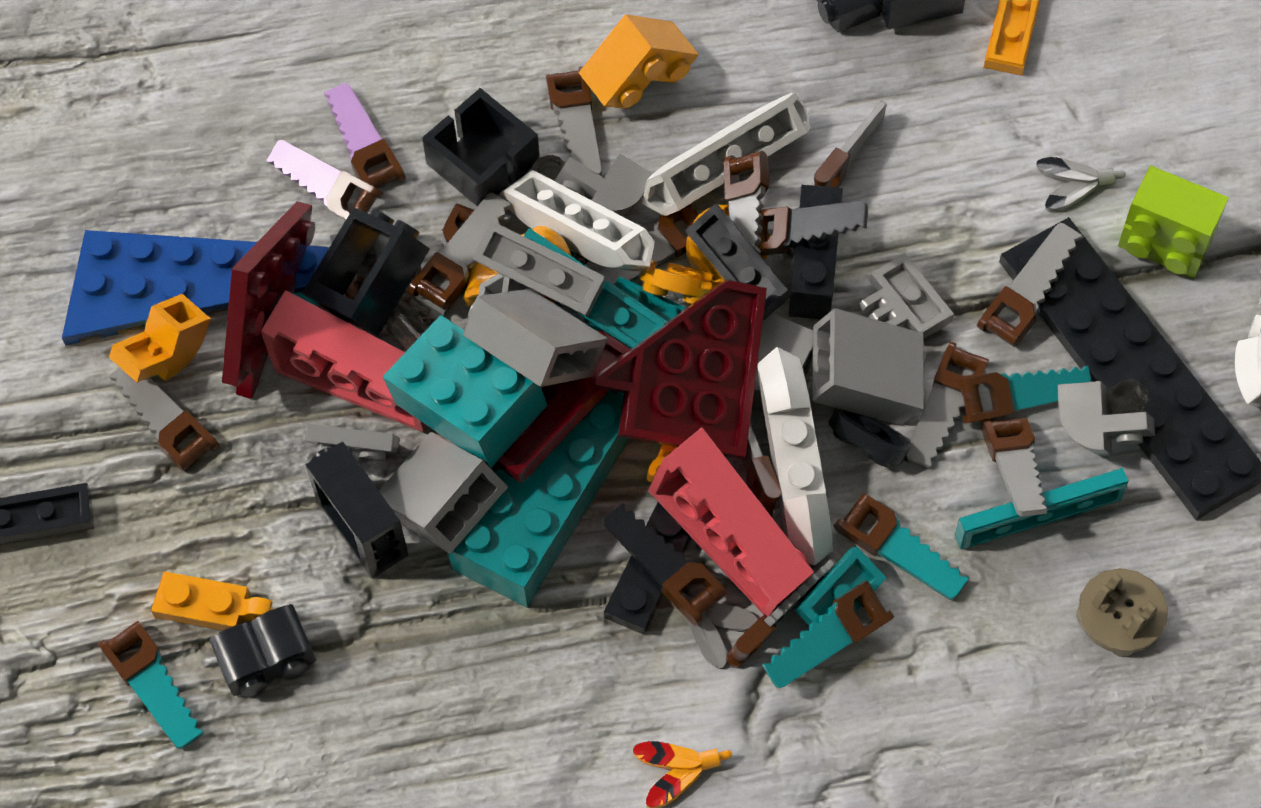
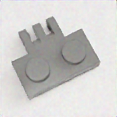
[858,253,954,339]
[305,423,400,461]

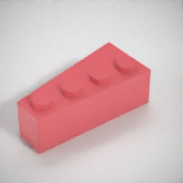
[261,290,427,433]
[648,427,814,617]

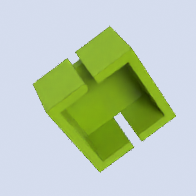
[1118,165,1229,279]

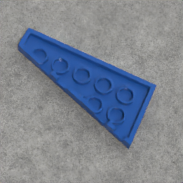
[62,230,329,346]

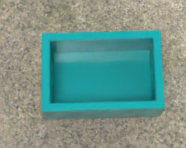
[382,315,548,468]

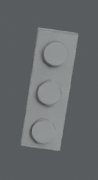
[472,221,607,317]

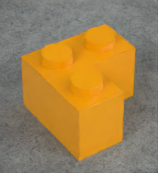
[579,14,699,109]

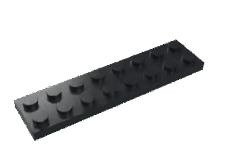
[999,217,1261,520]

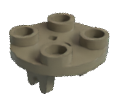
[1076,568,1168,657]

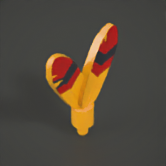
[633,741,732,808]

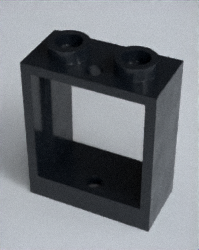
[302,207,430,336]
[305,441,409,579]

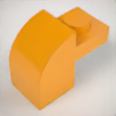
[109,294,211,383]

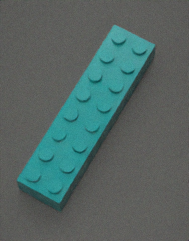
[448,276,686,608]

